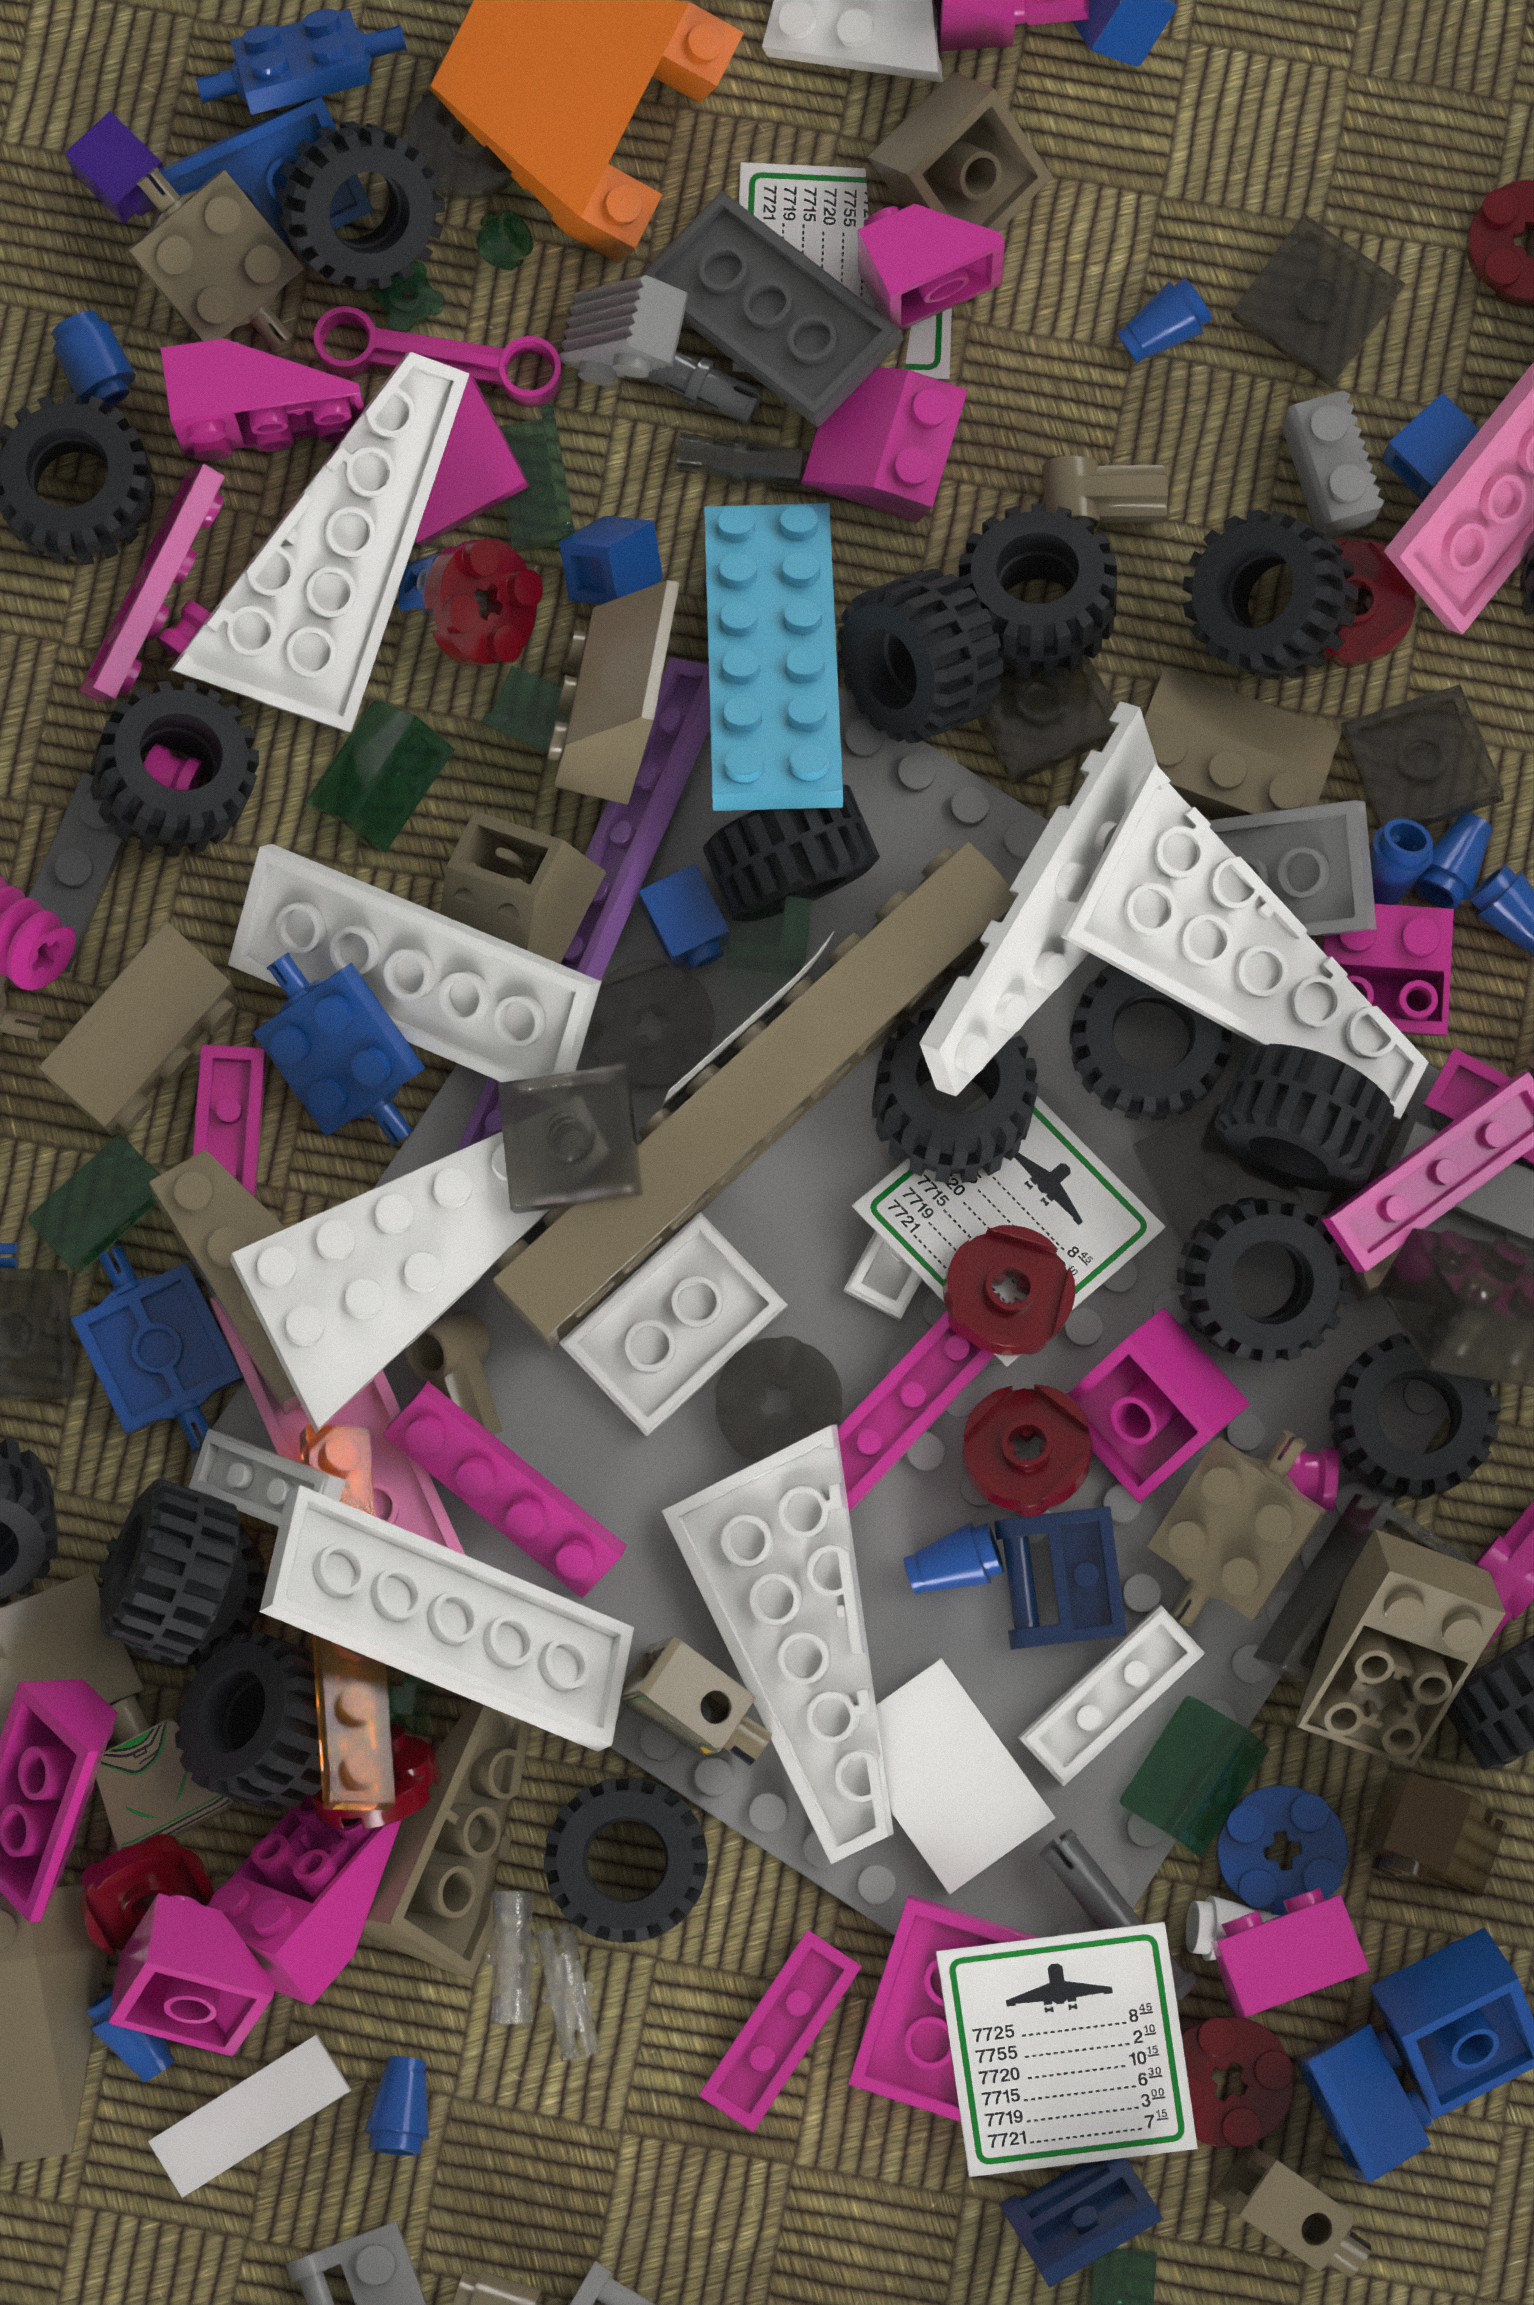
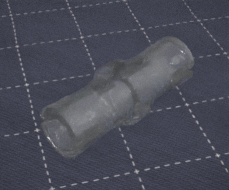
[486,1891,538,2024]
[534,1924,602,2062]

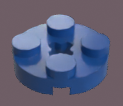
[1216,1785,1348,1915]

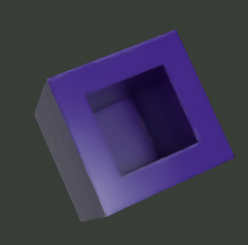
[65,111,163,224]

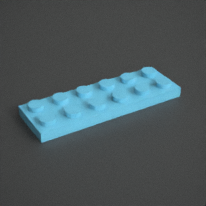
[704,503,843,811]

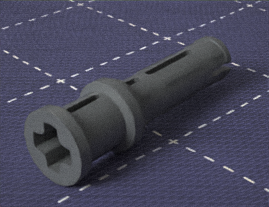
[1039,1829,1199,2002]

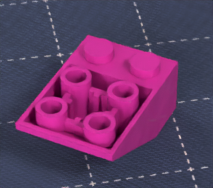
[160,338,365,461]
[207,1793,402,2006]

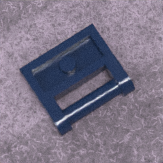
[994,1506,1127,1650]
[999,2158,1163,2288]

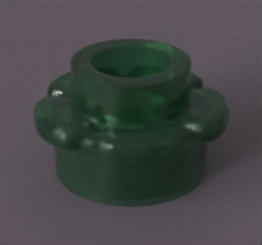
[476,210,533,271]

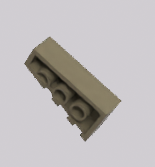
[149,1149,301,1415]

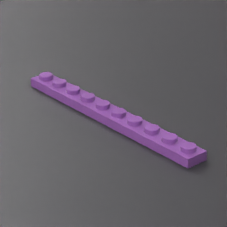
[456,657,710,1152]

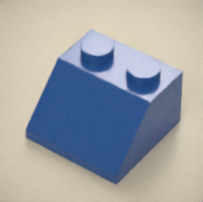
[1369,1927,1534,2120]
[1293,2023,1433,2183]

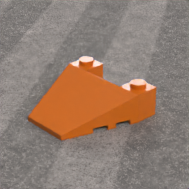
[429,0,744,264]

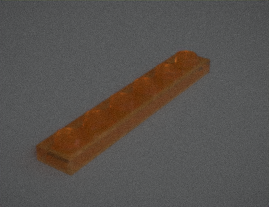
[299,1424,395,1811]

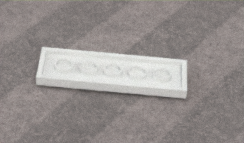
[228,844,601,1105]
[260,1485,634,1752]

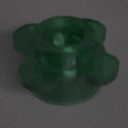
[371,260,444,333]

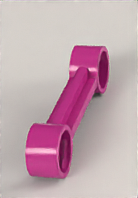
[314,306,562,407]

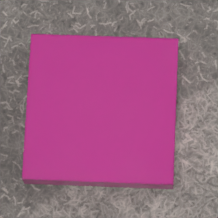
[415,374,530,547]

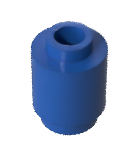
[52,311,136,408]

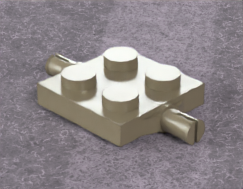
[126,167,305,351]
[1147,1430,1327,1627]

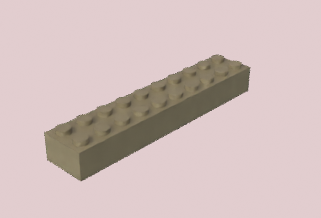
[493,841,1017,1351]

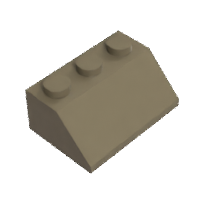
[547,580,680,805]
[1144,667,1342,819]
[38,921,237,1136]

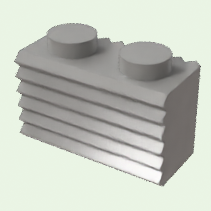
[559,275,689,386]
[1282,390,1385,539]

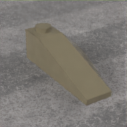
[362,1700,531,1979]
[0,1884,109,2164]

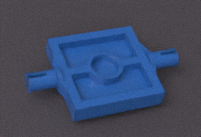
[195,8,407,115]
[253,952,425,1146]
[71,1246,244,1453]

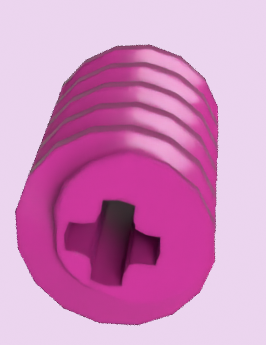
[0,876,76,991]

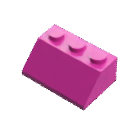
[0,1679,118,1923]

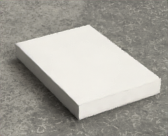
[559,1212,788,1438]
[876,1658,1055,1895]

